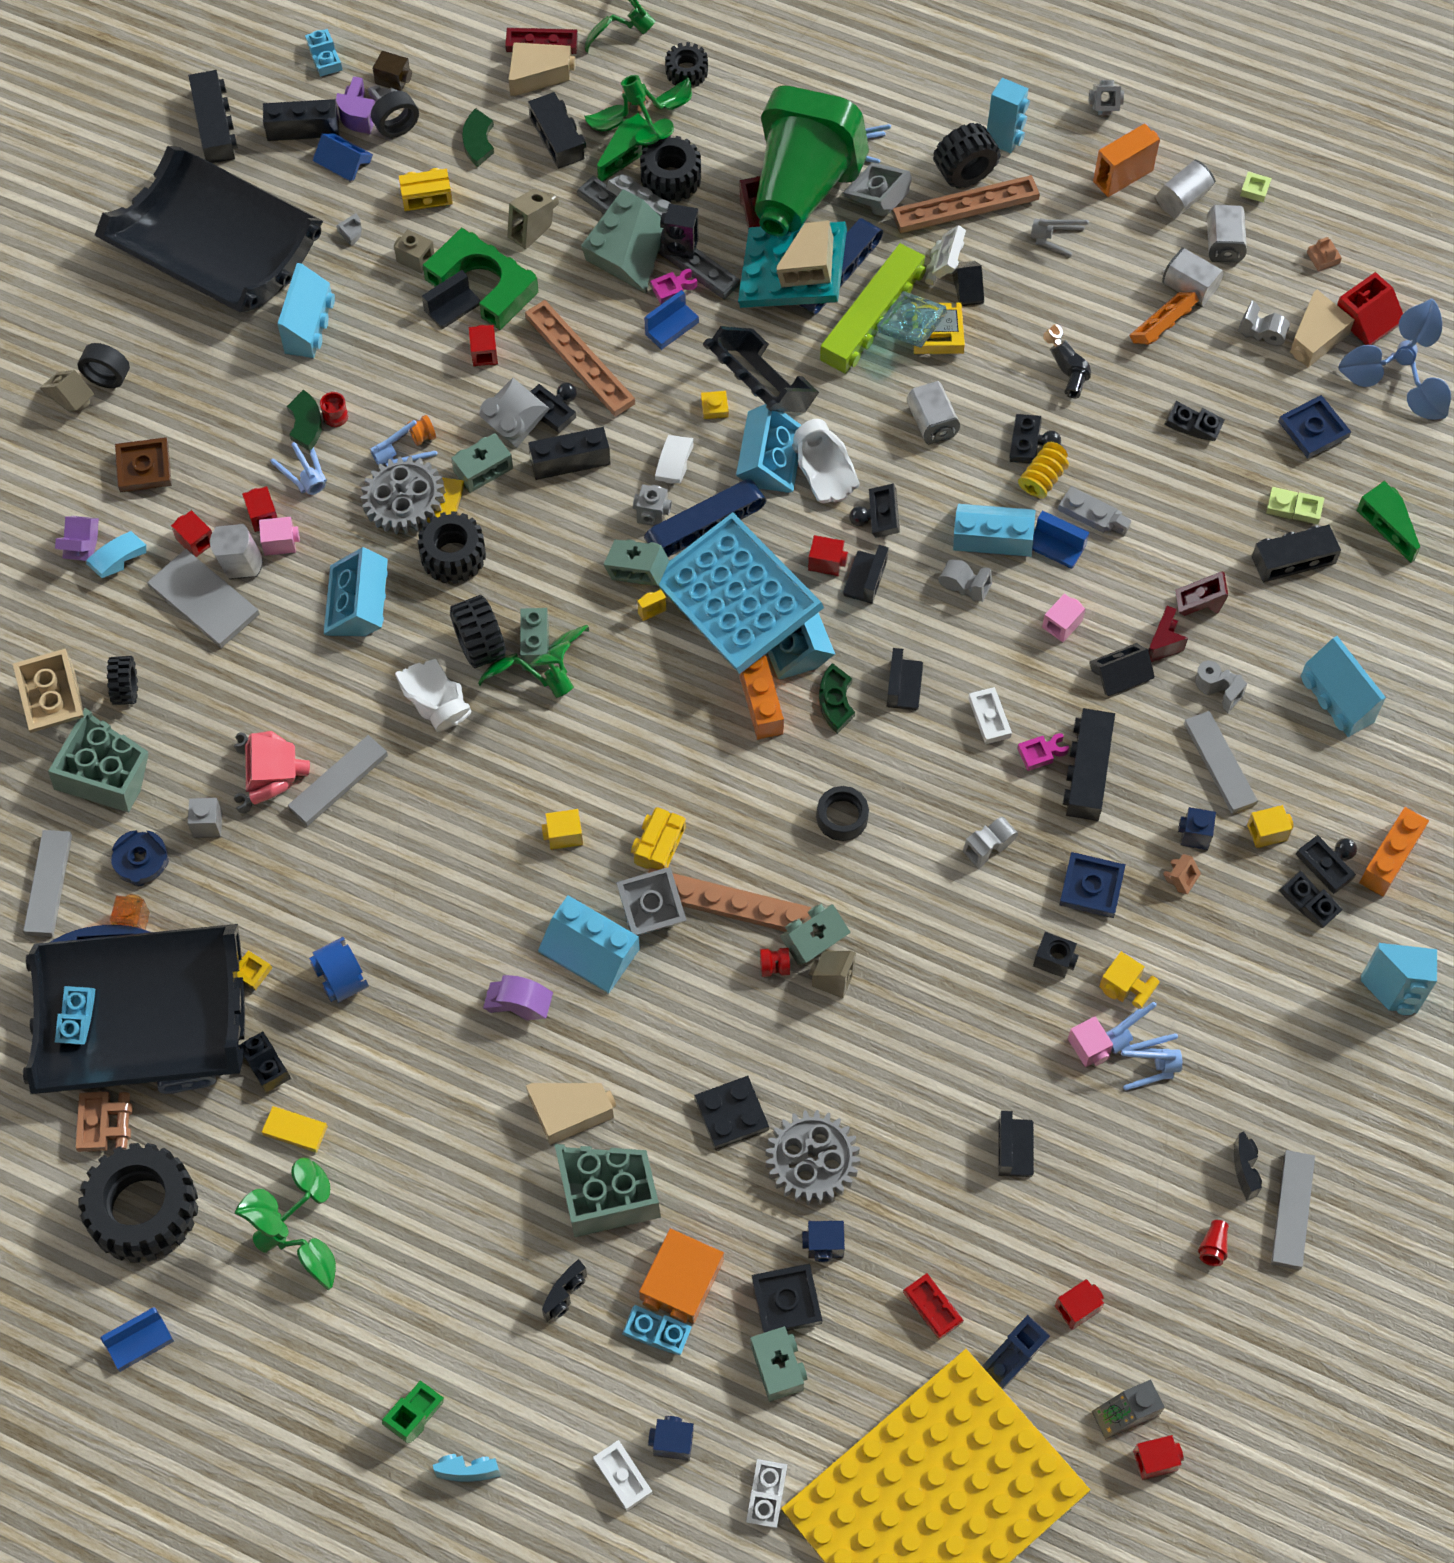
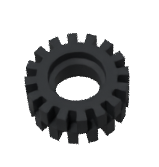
[665,42,708,87]
[107,656,138,705]

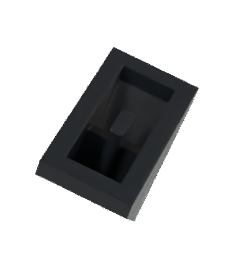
[952,261,984,306]

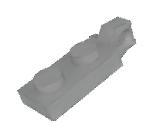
[1058,486,1131,536]

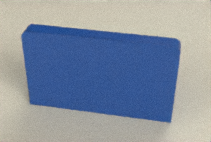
[313,134,373,181]
[644,290,699,350]
[1032,510,1089,569]
[100,1307,174,1372]

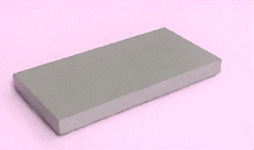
[147,549,259,648]

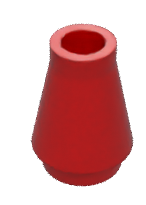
[1198,1220,1229,1266]

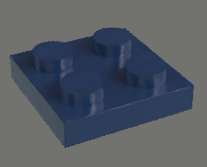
[1278,395,1351,459]
[1059,852,1126,918]

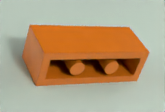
[739,654,784,740]
[1359,807,1429,897]

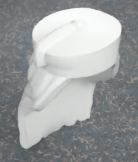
[792,419,860,503]
[395,659,471,732]

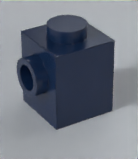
[1178,807,1216,850]
[802,1221,845,1262]
[648,1416,694,1461]

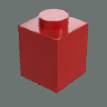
[469,325,498,367]
[242,486,278,532]
[171,510,212,557]
[808,535,848,576]
[1054,1279,1105,1330]
[1133,1435,1184,1480]

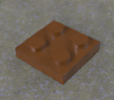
[115,437,172,493]

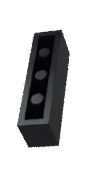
[188,70,238,163]
[1062,708,1115,821]

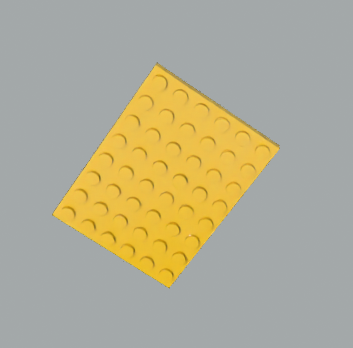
[781,1349,1091,1563]

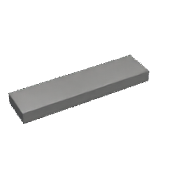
[1184,711,1258,814]
[288,735,388,826]
[23,830,72,937]
[1271,1150,1315,1270]

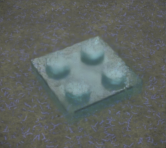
[877,291,947,348]

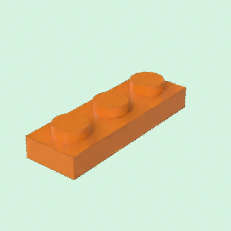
[1129,292,1199,345]

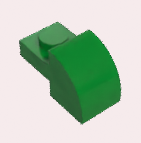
[382,1380,444,1443]

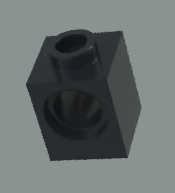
[1033,932,1079,978]

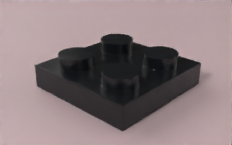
[694,1075,769,1150]
[751,1263,823,1333]

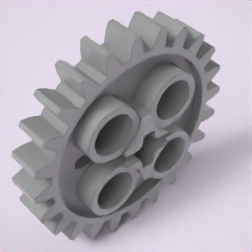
[360,456,446,534]
[765,1110,860,1205]

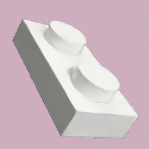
[968,687,1012,745]
[593,1440,653,1511]

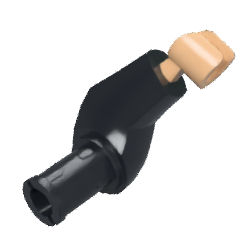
[1043,324,1091,399]

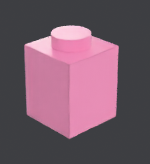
[259,517,300,556]
[1042,594,1085,642]
[1068,1016,1113,1067]

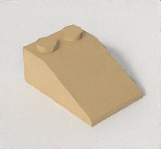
[13,648,84,733]

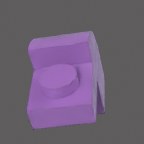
[336,76,375,134]
[55,516,99,561]
[483,975,553,1020]

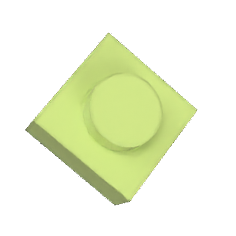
[1240,172,1272,203]
[1266,487,1298,519]
[1292,492,1324,525]

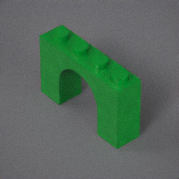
[423,227,539,330]

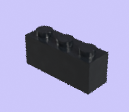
[528,92,587,169]
[263,99,340,141]
[528,427,611,480]
[1252,524,1341,583]

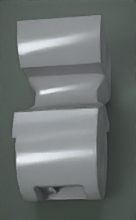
[1238,301,1290,346]
[938,560,992,602]
[1195,661,1247,713]
[963,817,1018,869]

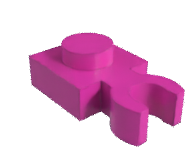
[650,269,697,304]
[1017,733,1069,771]

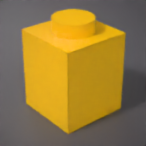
[1247,805,1294,848]
[541,809,583,850]

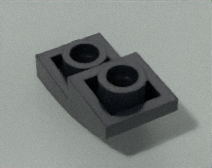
[1164,401,1225,441]
[1278,871,1343,928]
[239,1031,291,1093]
[1234,1131,1262,1200]
[542,1259,587,1322]

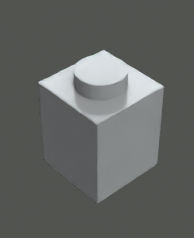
[188,798,222,838]

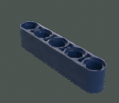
[799,218,883,315]
[644,479,767,557]

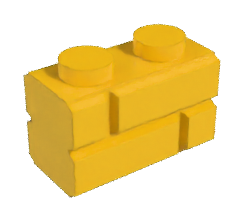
[399,168,453,211]
[631,807,686,870]

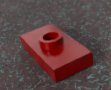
[903,1273,964,1340]

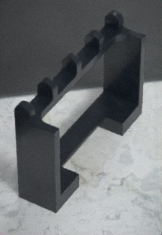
[703,326,819,412]

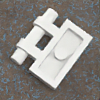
[925,225,966,285]

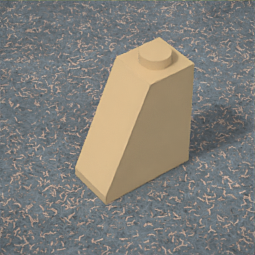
[509,43,576,96]
[777,221,833,287]
[1290,289,1354,368]
[526,1083,616,1145]

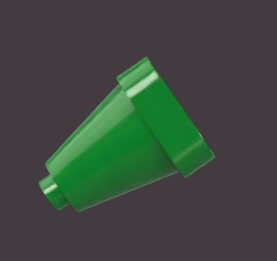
[755,85,869,237]

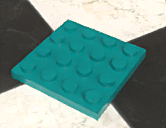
[738,221,847,308]

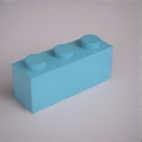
[987,78,1030,154]

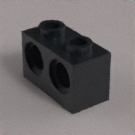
[660,203,699,259]

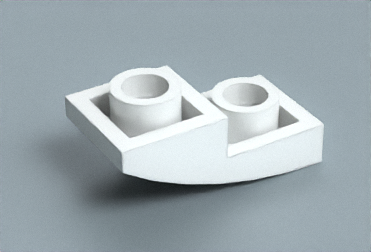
[655,435,693,484]
[746,1459,788,1528]

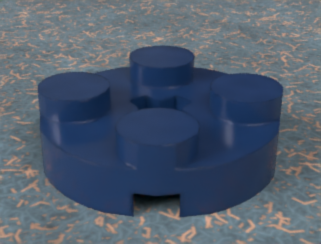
[111,830,169,887]

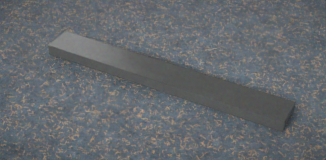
[577,176,740,300]

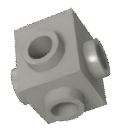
[1088,80,1124,115]
[633,484,672,526]

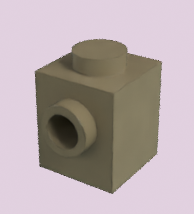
[394,229,434,274]

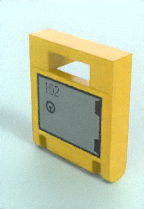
[911,303,965,354]

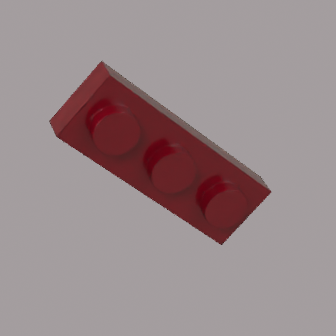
[505,28,578,54]

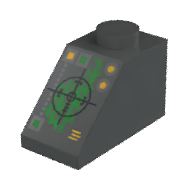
[1092,1379,1165,1440]

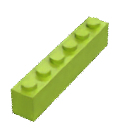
[820,243,926,374]

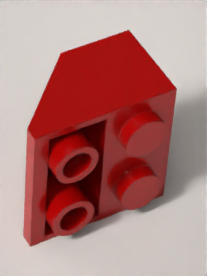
[1337,272,1403,345]

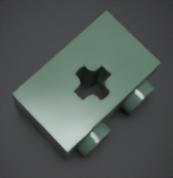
[451,433,513,493]
[603,539,669,586]
[520,608,549,671]
[780,903,851,965]
[750,1326,808,1402]

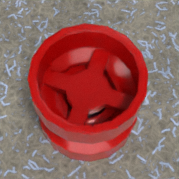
[320,392,348,427]
[760,947,790,977]

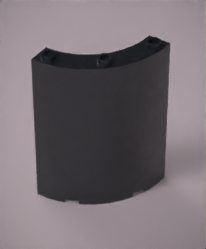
[94,146,323,313]
[23,924,245,1095]

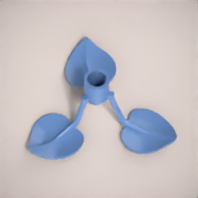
[1338,299,1451,420]

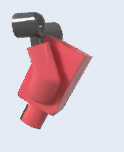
[234,731,310,814]

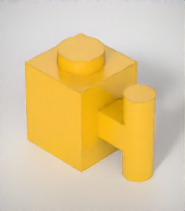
[1099,951,1160,1009]

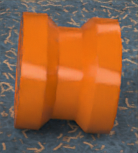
[407,415,436,446]

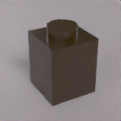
[372,50,412,91]

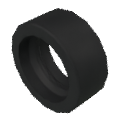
[370,91,419,138]
[77,343,130,389]
[816,786,869,841]

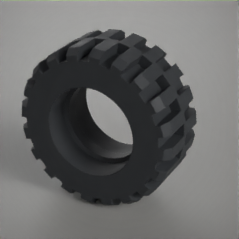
[78,1143,199,1263]

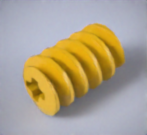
[1018,442,1069,499]

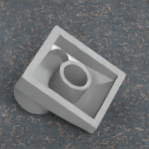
[843,162,912,216]
[479,378,550,448]
[616,867,686,936]

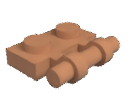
[76,1092,133,1152]

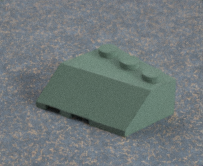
[581,189,663,293]
[48,708,149,813]
[554,1144,661,1237]

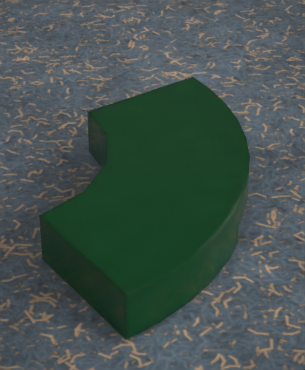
[462,108,494,167]
[287,390,322,451]
[819,663,855,734]

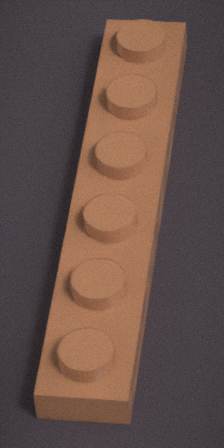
[892,175,1040,233]
[525,300,635,417]
[648,868,811,932]

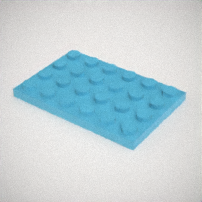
[658,512,824,674]

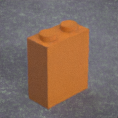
[1093,123,1160,197]
[639,1228,724,1324]

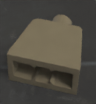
[507,189,559,249]

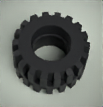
[933,123,1001,189]
[640,135,701,203]
[418,511,486,584]
[450,595,506,669]

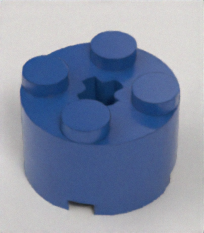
[309,937,369,1003]

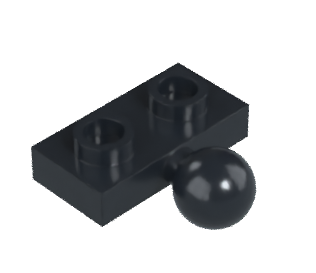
[530,382,577,433]
[1009,414,1062,464]
[849,483,900,538]
[1296,835,1357,894]

